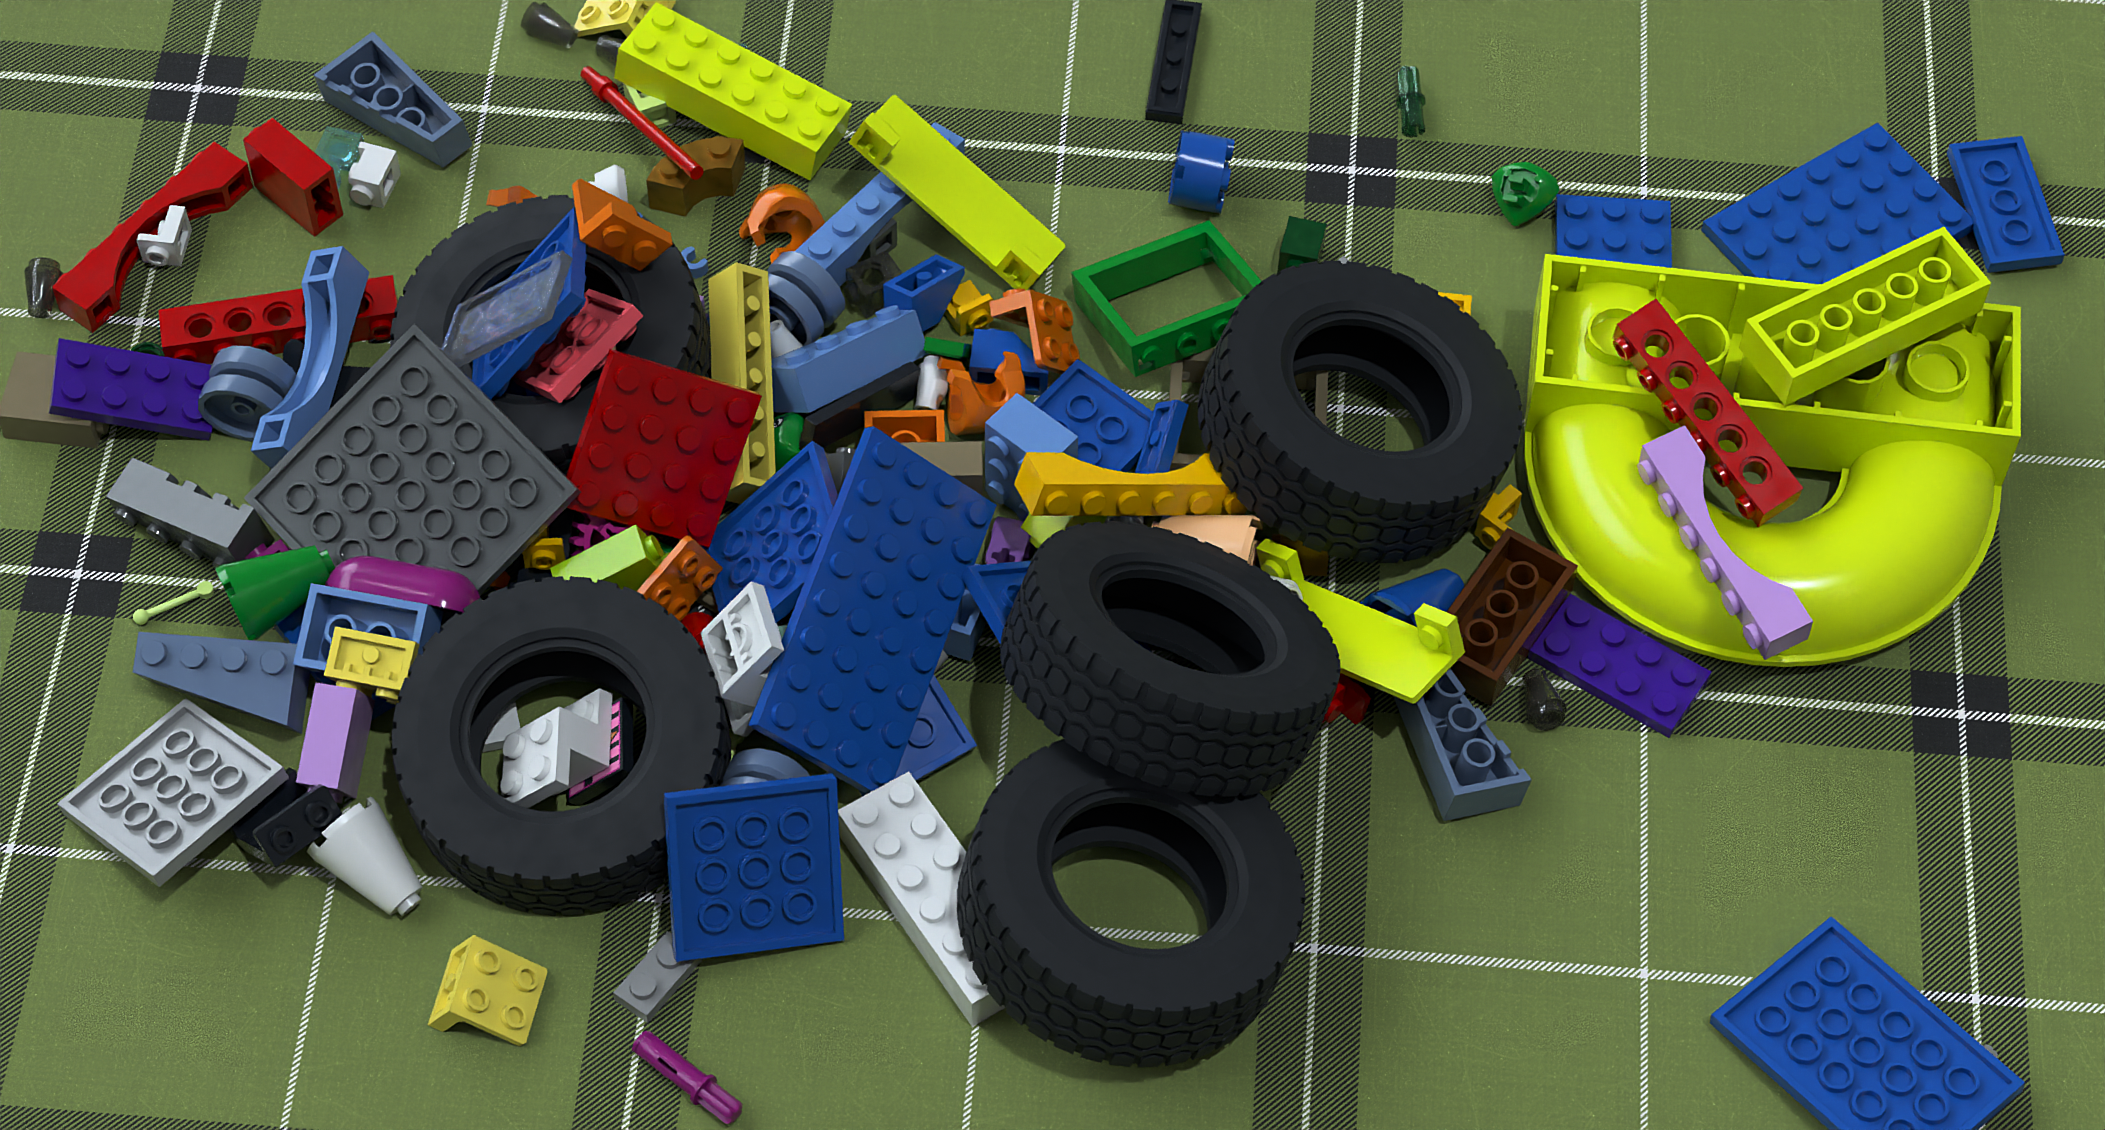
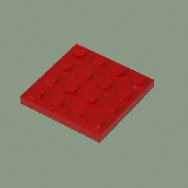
[566,349,762,547]

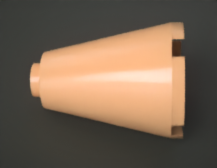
[1151,515,1263,566]

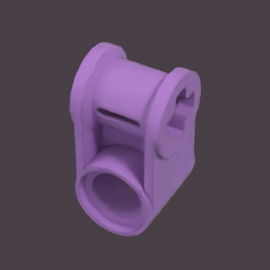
[985,516,1035,564]

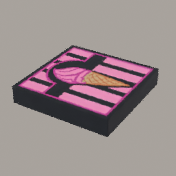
[567,697,634,806]

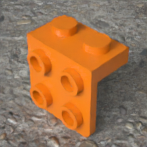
[572,179,673,271]
[989,289,1080,375]
[637,536,723,621]

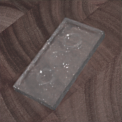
[441,250,573,367]

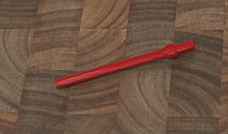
[580,66,704,180]

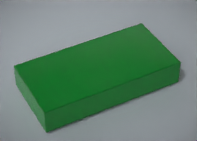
[923,337,972,360]

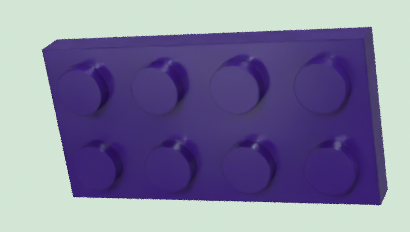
[49,338,212,441]
[1527,593,1712,738]

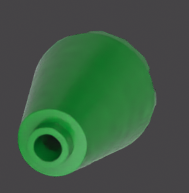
[215,545,335,640]

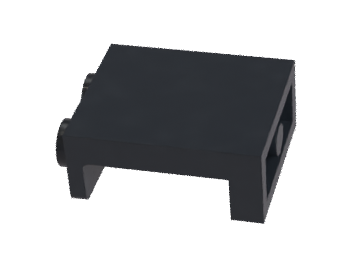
[229,767,343,868]

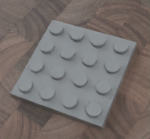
[57,698,289,887]

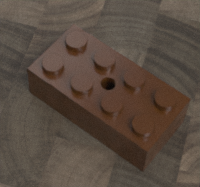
[1447,527,1578,706]

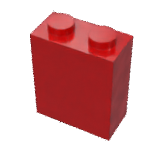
[243,118,343,237]

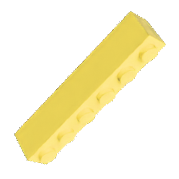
[708,262,776,504]

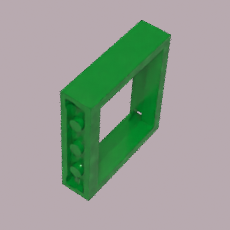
[1071,220,1261,377]

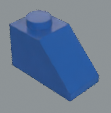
[883,254,965,332]
[969,328,1048,396]

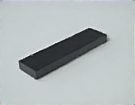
[1145,0,1202,125]
[799,361,921,451]

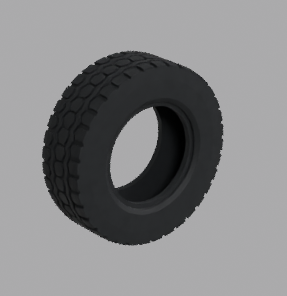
[390,195,711,475]
[1197,261,1522,563]
[1000,521,1341,797]
[392,576,731,916]
[957,739,1305,1068]

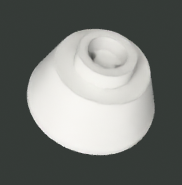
[589,165,628,203]

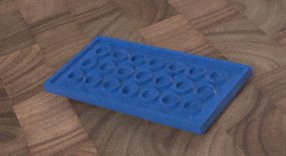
[748,426,997,794]

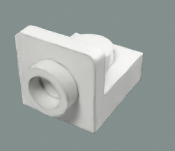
[136,205,192,267]

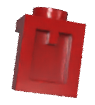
[1322,673,1371,725]

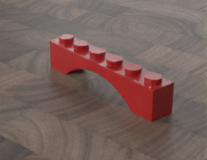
[52,142,253,333]

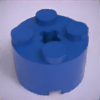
[1168,130,1235,214]

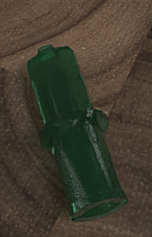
[1396,65,1426,137]

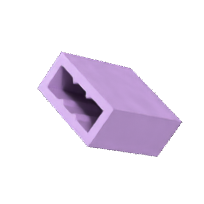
[296,682,375,804]

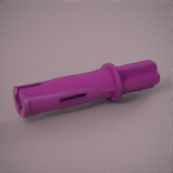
[632,1031,743,1124]

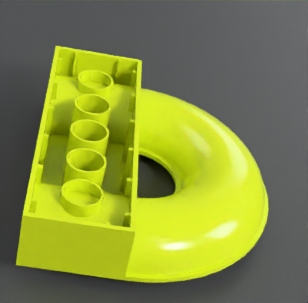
[1524,254,2021,667]

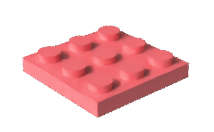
[511,289,643,403]

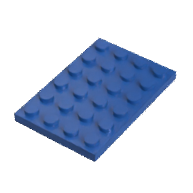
[1701,122,1974,284]
[1710,916,2025,1130]

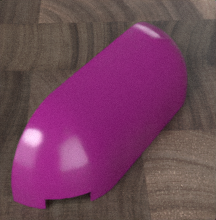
[325,556,480,615]

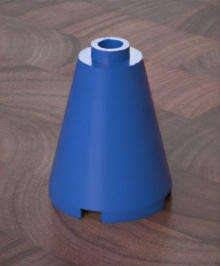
[1360,569,1464,627]

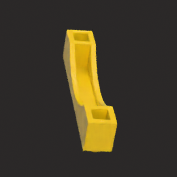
[1014,452,1247,516]

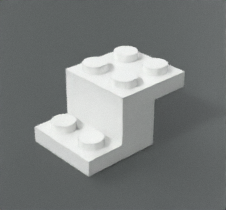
[700,582,784,737]
[500,688,613,808]

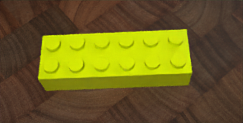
[614,2,852,181]
[1739,227,1991,406]

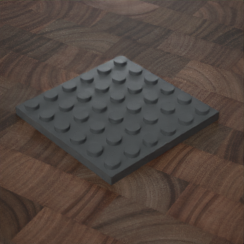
[244,323,581,633]

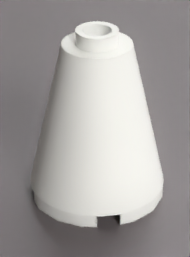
[307,797,423,916]

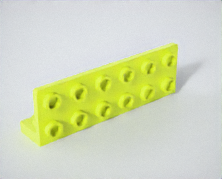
[848,95,1065,290]
[1256,538,1465,704]

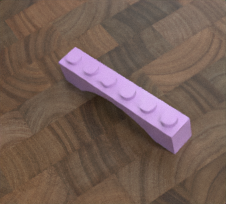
[1637,425,1813,660]

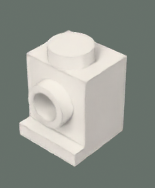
[348,142,401,208]

